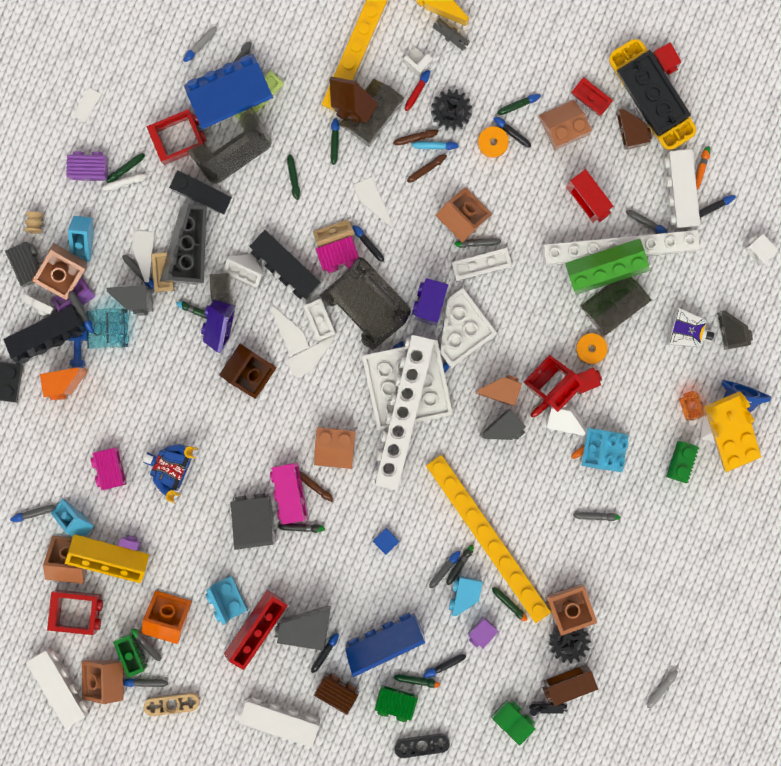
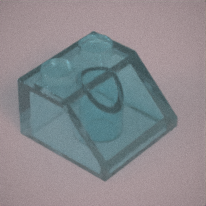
[87,308,129,349]

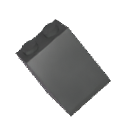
[230,493,276,550]
[274,606,331,650]

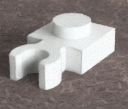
[21,294,57,317]

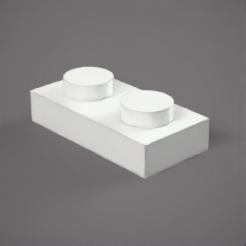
[304,299,336,341]

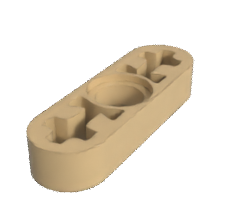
[144,692,200,716]

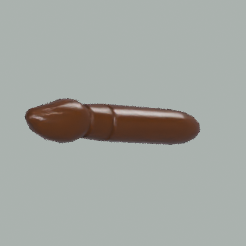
[393,129,439,145]
[407,154,447,183]
[300,471,333,502]

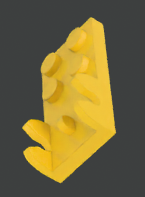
[704,391,761,472]

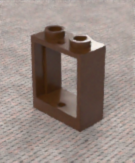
[542,664,599,706]

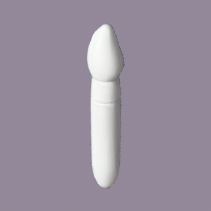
[102,174,147,191]

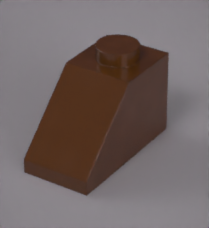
[616,109,652,150]

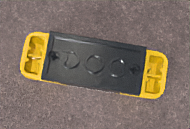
[609,39,696,150]

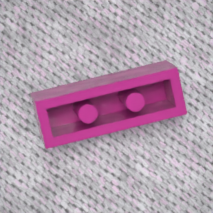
[270,462,309,525]

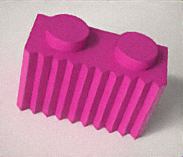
[316,236,360,274]
[91,447,127,491]

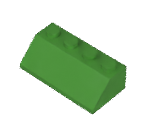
[565,238,650,295]

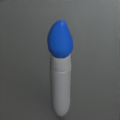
[183,27,217,62]

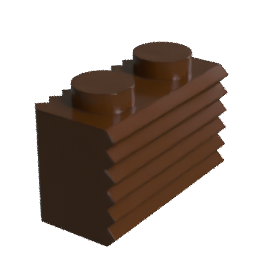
[314,672,359,715]

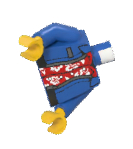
[143,444,198,504]

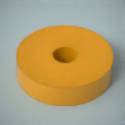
[478,126,509,158]
[576,333,607,364]

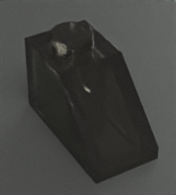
[717,311,753,350]

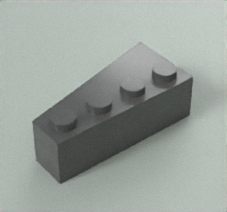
[159,204,207,285]

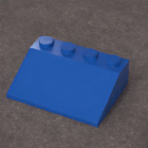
[184,54,273,129]
[345,612,425,677]

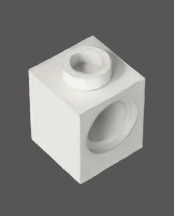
[744,234,779,265]

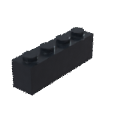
[249,230,322,300]
[3,305,87,364]

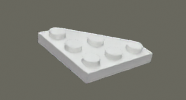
[440,288,497,368]

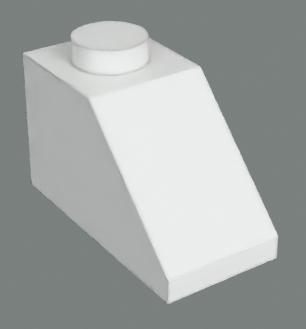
[546,403,585,436]

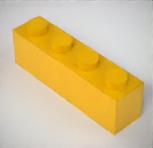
[65,534,149,584]

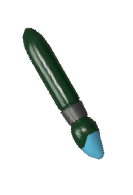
[176,301,207,319]

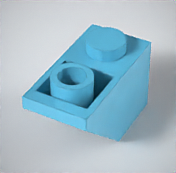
[449,576,483,616]

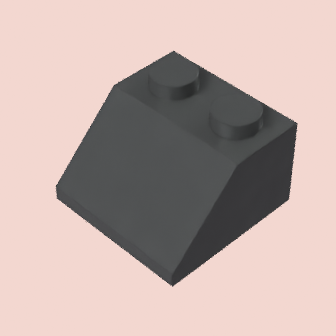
[106,286,153,316]
[480,409,526,440]

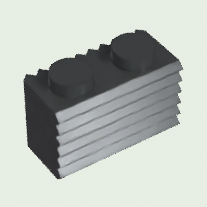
[5,242,41,287]

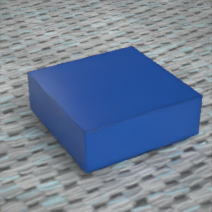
[373,528,400,555]

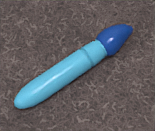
[412,141,459,150]

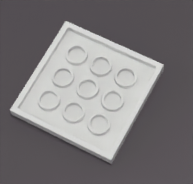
[362,339,453,431]

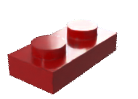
[571,77,613,117]

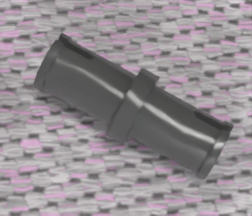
[433,18,470,51]

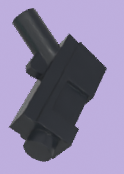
[529,701,567,716]

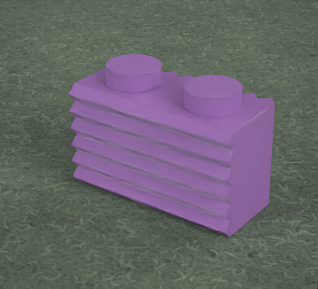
[66,151,109,181]

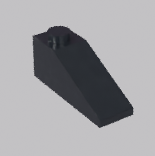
[169,170,232,215]

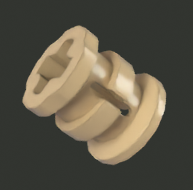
[23,211,44,234]

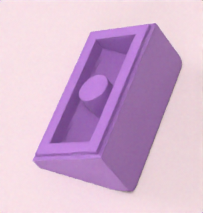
[51,278,95,312]

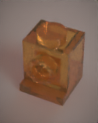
[679,391,707,421]

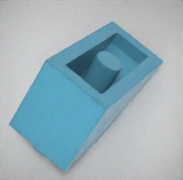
[68,216,94,262]
[51,498,94,537]

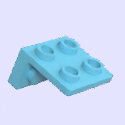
[581,428,629,472]
[205,576,248,625]

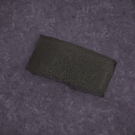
[210,273,233,305]

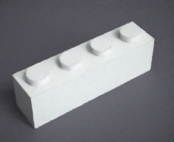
[664,149,700,230]
[26,647,89,729]
[239,696,320,748]

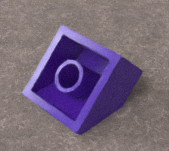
[201,300,236,353]

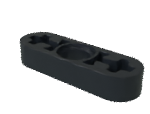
[394,733,450,758]

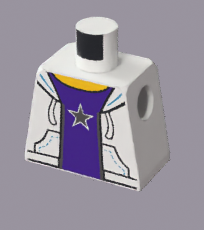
[666,308,715,347]

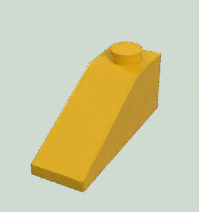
[415,0,469,26]

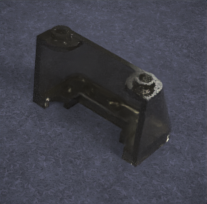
[187,107,272,184]
[319,257,411,351]

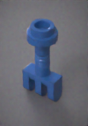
[67,331,88,369]

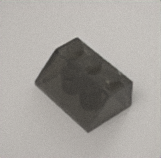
[339,79,404,147]
[580,277,652,336]

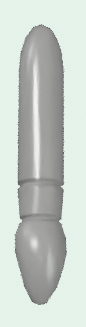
[647,670,678,708]

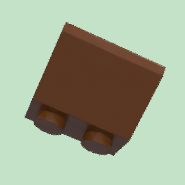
[329,76,378,123]
[219,343,277,399]

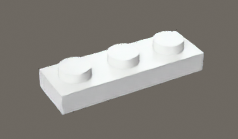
[451,248,512,281]

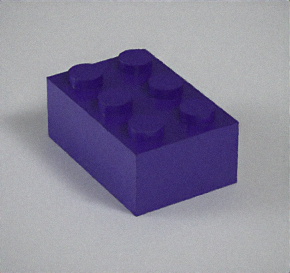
[412,278,449,326]

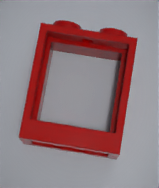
[147,109,207,165]
[565,169,614,223]
[523,355,584,412]
[47,590,103,635]

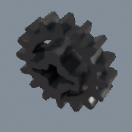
[431,89,472,132]
[548,627,591,664]

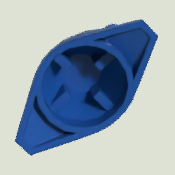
[722,380,771,412]

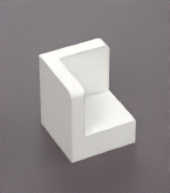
[403,48,433,77]

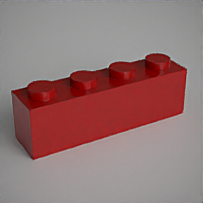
[224,590,288,670]

